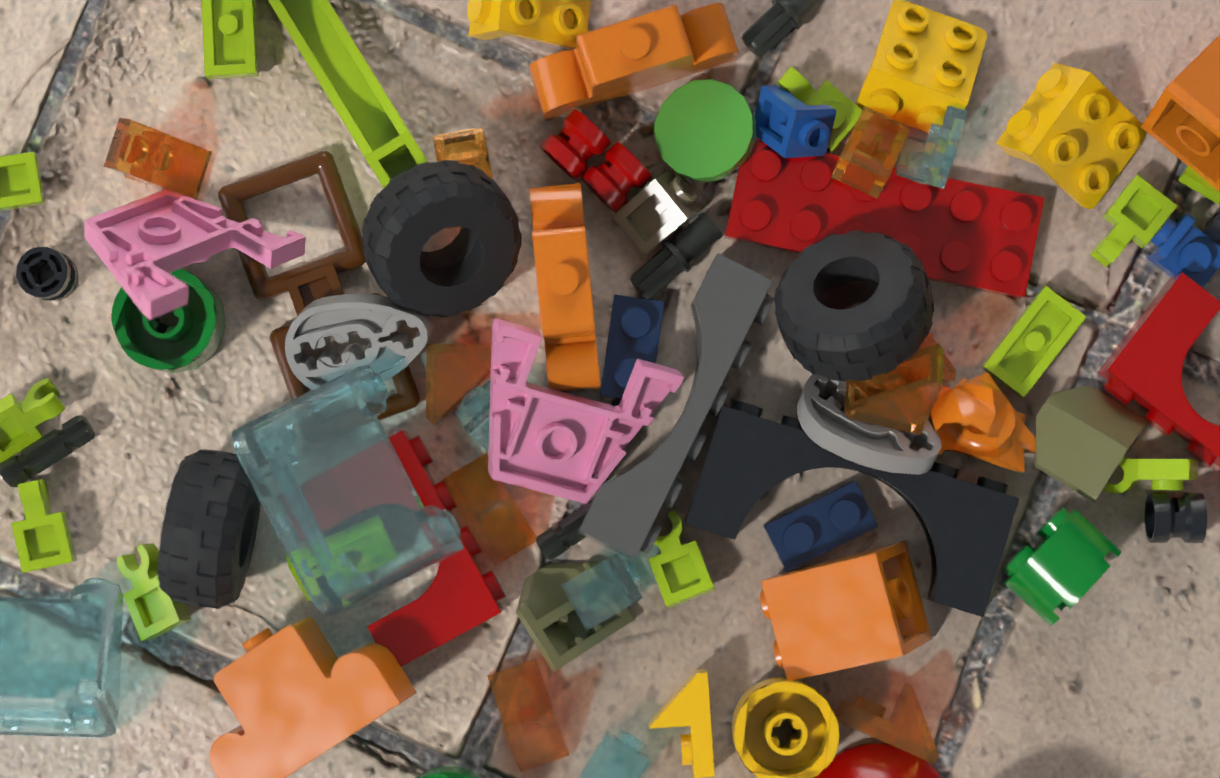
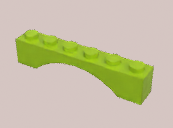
[268,0,428,188]

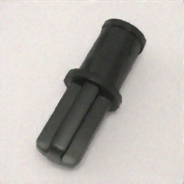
[742,0,822,57]
[630,212,723,299]

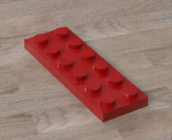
[724,139,1045,299]

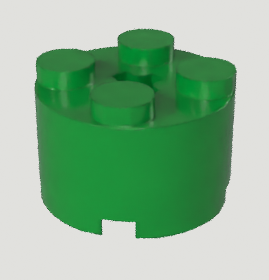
[111,268,225,373]
[1002,507,1122,626]

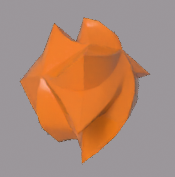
[915,372,1036,473]

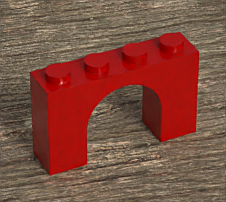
[1097,272,1220,468]
[293,430,506,667]

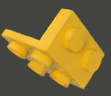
[467,0,591,49]
[856,0,987,140]
[996,62,1147,209]

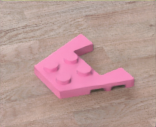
[85,190,306,320]
[488,318,684,504]

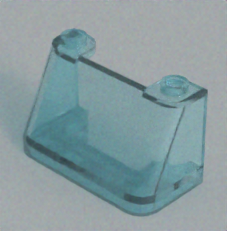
[232,365,464,616]
[0,578,123,738]

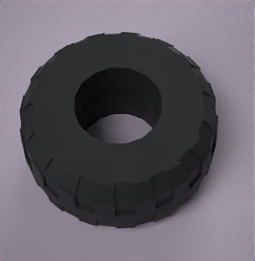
[361,160,522,318]
[774,230,934,382]
[157,449,262,609]

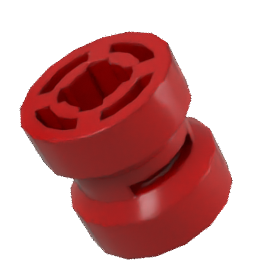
[540,109,611,181]
[580,141,652,213]

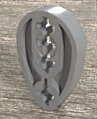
[285,294,433,397]
[797,374,942,475]

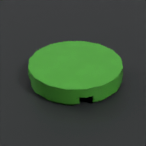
[654,79,756,182]

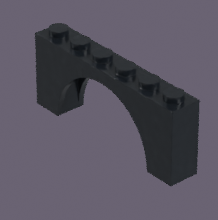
[684,400,1019,617]

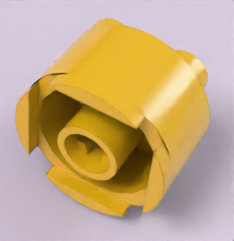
[731,677,839,778]

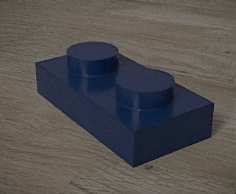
[600,295,664,399]
[763,481,878,572]

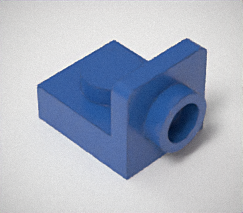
[755,85,837,158]
[1146,213,1220,288]

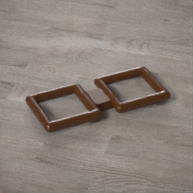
[218,151,420,444]

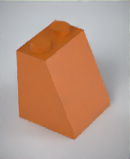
[1141,35,1220,192]
[760,540,933,680]

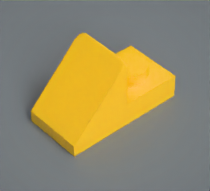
[648,669,715,778]

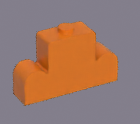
[528,3,739,121]
[529,183,601,393]
[210,617,417,778]

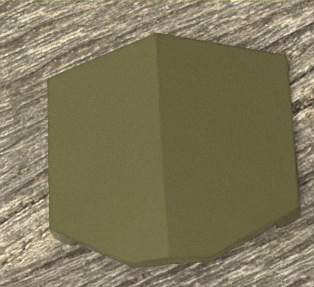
[1035,385,1149,503]
[516,561,635,672]

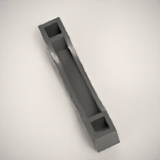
[577,253,774,560]

